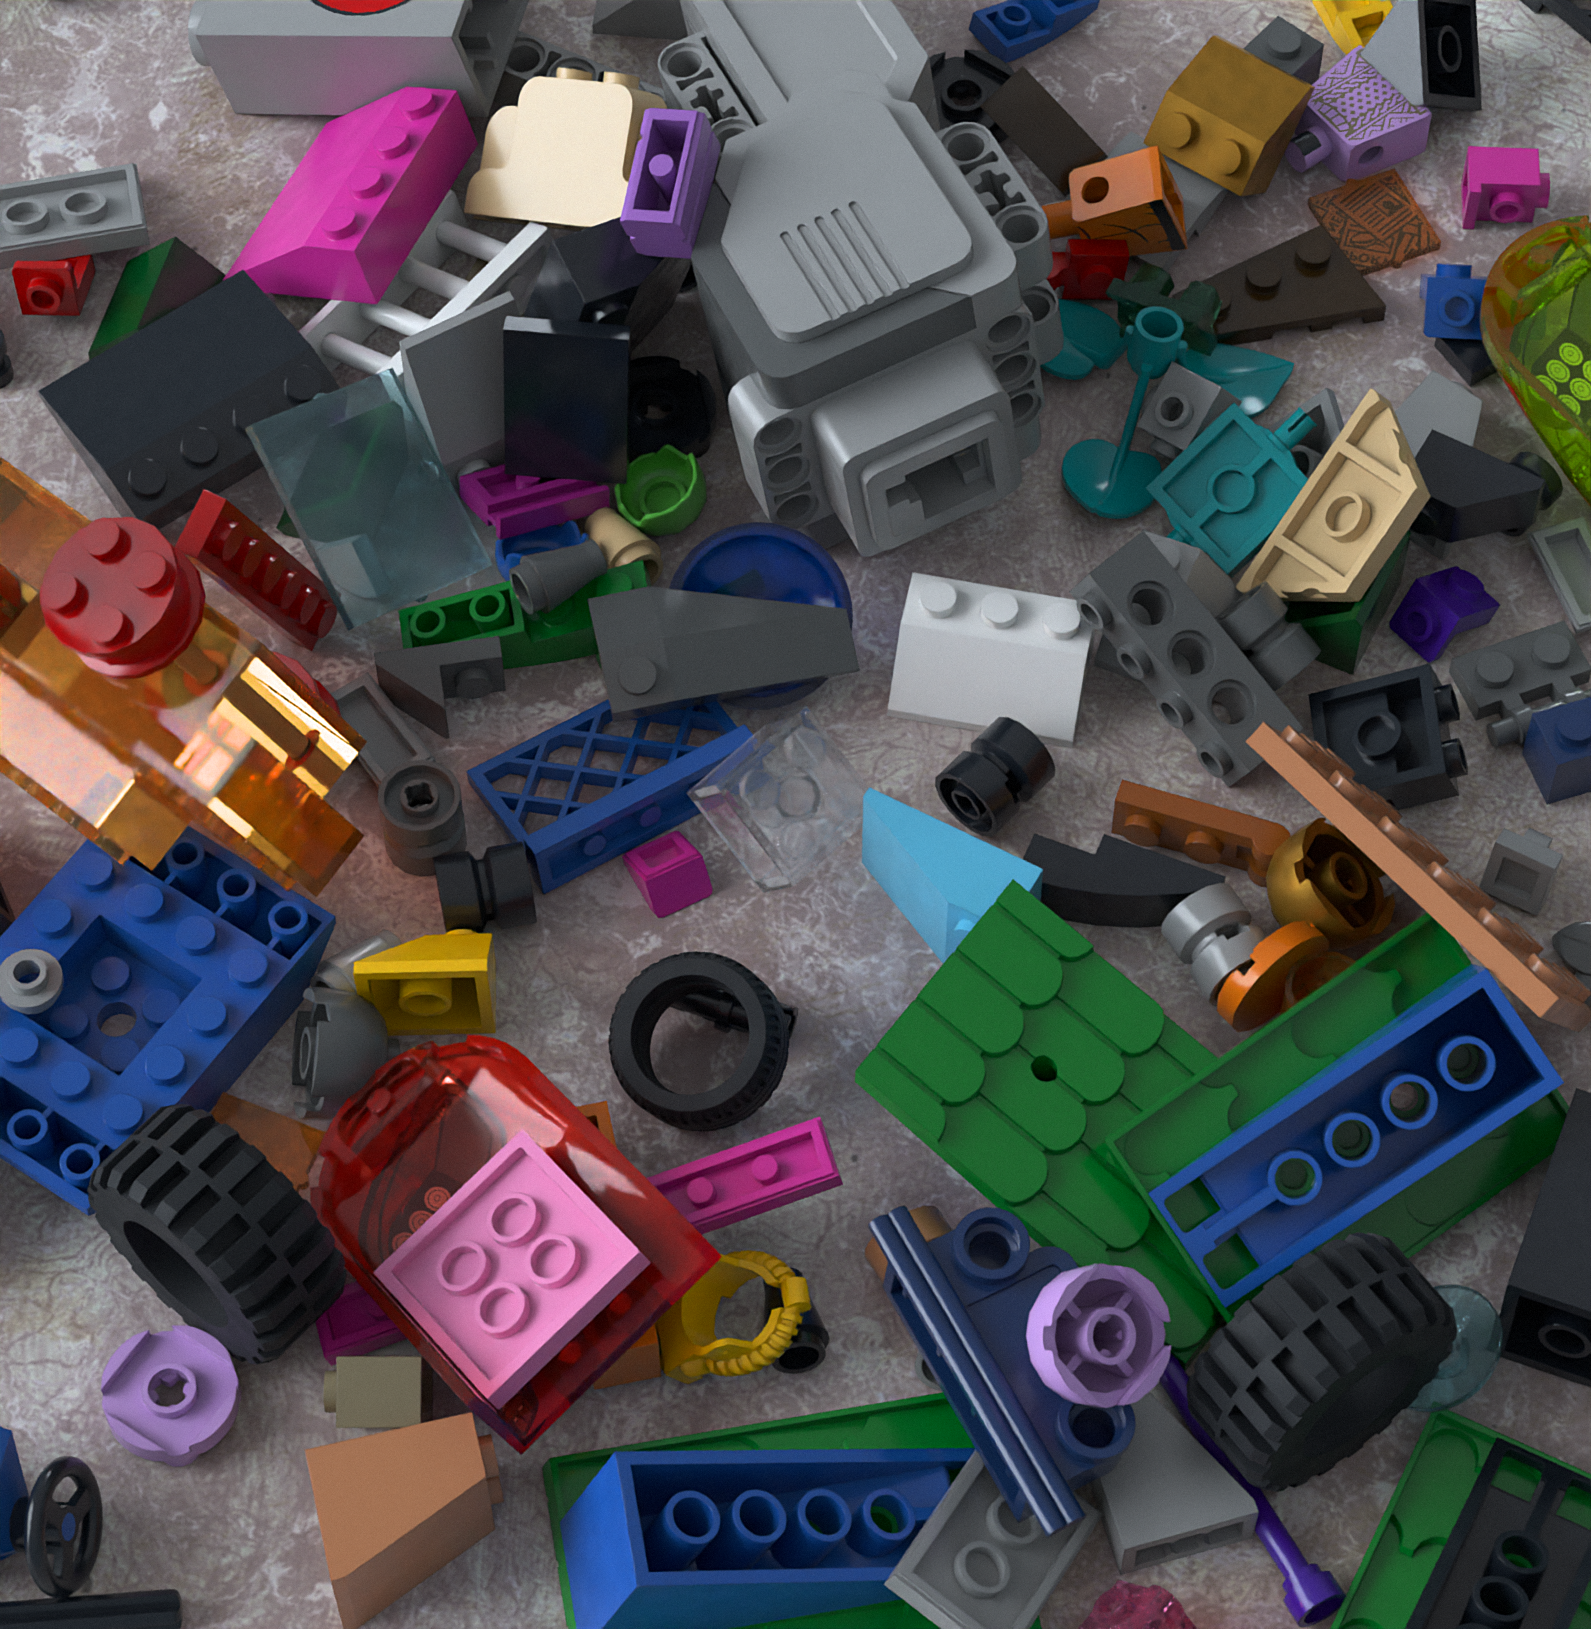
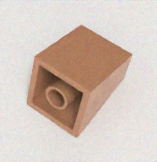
[305,1412,504,1629]

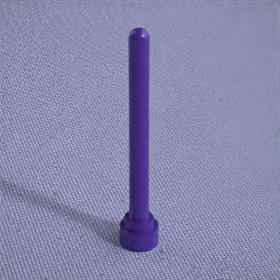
[1159,1353,1346,1628]

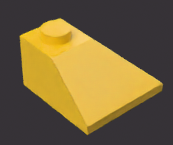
[353,929,496,1036]

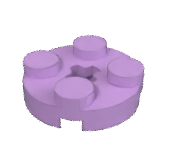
[101,1325,242,1467]

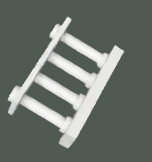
[299,190,553,424]

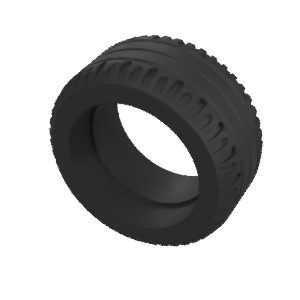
[608,951,789,1132]

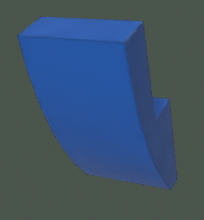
[968,0,1100,63]

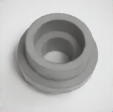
[0,949,64,1014]

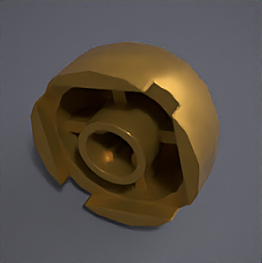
[1266,817,1395,951]

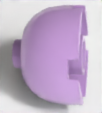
[1026,1264,1171,1408]

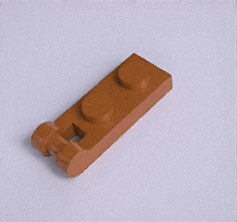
[1111,779,1291,887]

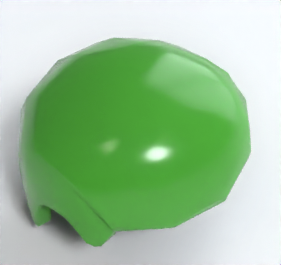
[614,444,707,537]

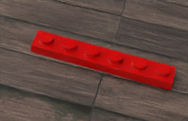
[175,489,339,651]

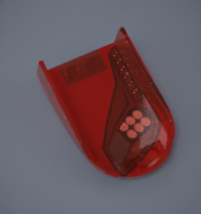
[310,1035,722,1455]

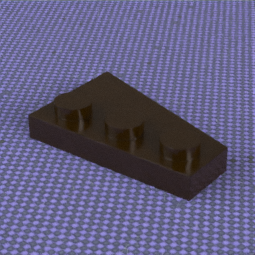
[1171,225,1386,346]

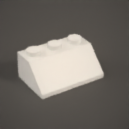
[887,572,1095,748]

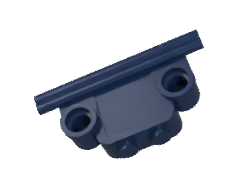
[868,1205,1136,1538]

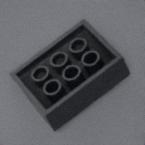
[523,217,692,354]
[38,270,346,530]

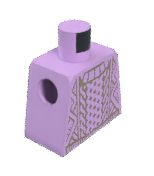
[1285,45,1432,183]

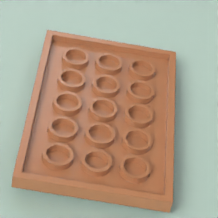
[1245,722,1591,1033]

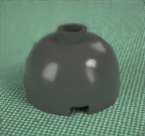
[292,987,400,1121]

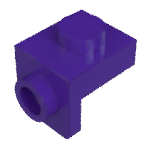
[1389,566,1500,662]

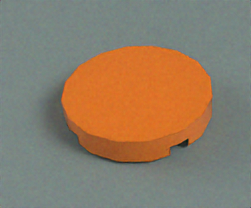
[1216,921,1330,1032]

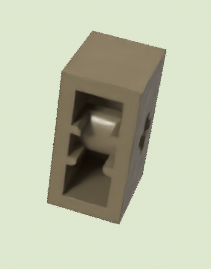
[324,1355,433,1428]

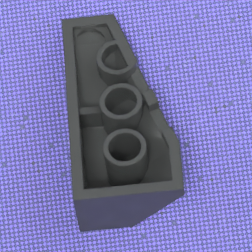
[587,586,860,723]

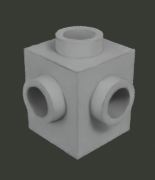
[1136,361,1242,461]

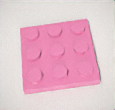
[373,1129,651,1410]

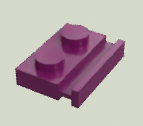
[459,464,610,540]

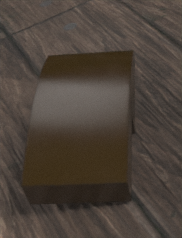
[980,66,1108,197]

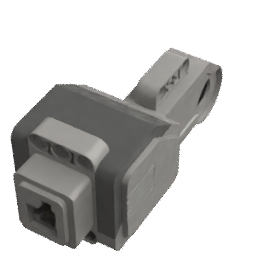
[657,0,1064,557]

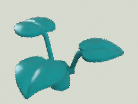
[1040,298,1294,519]

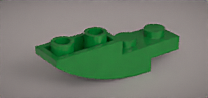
[398,560,651,669]

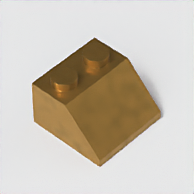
[1143,35,1315,196]

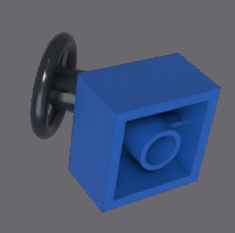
[0,1427,103,1598]

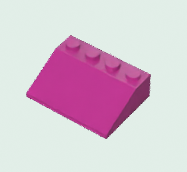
[223,87,478,304]

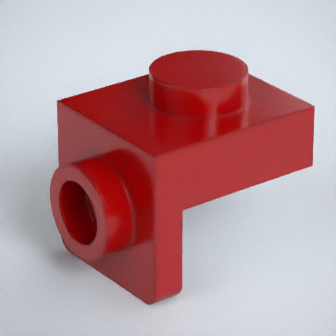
[12,254,96,316]

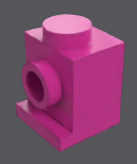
[1461,146,1550,230]

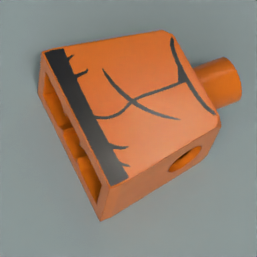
[1042,146,1188,256]

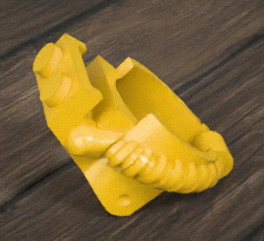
[653,1250,811,1384]

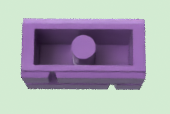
[620,108,721,259]

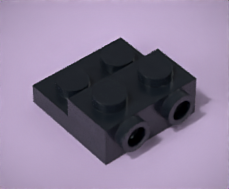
[1308,663,1468,810]

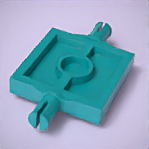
[1145,402,1318,578]

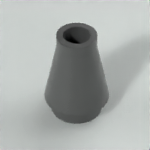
[509,539,607,614]

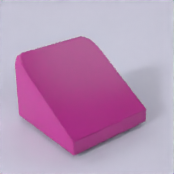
[622,830,713,918]

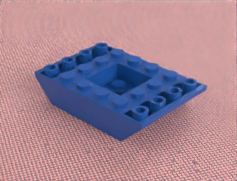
[0,790,336,1216]

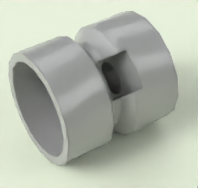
[1161,883,1267,1007]

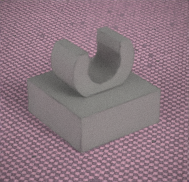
[1479,828,1563,916]

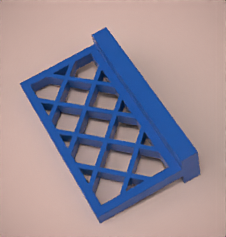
[466,699,764,894]

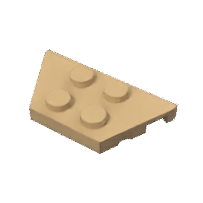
[1235,388,1431,602]

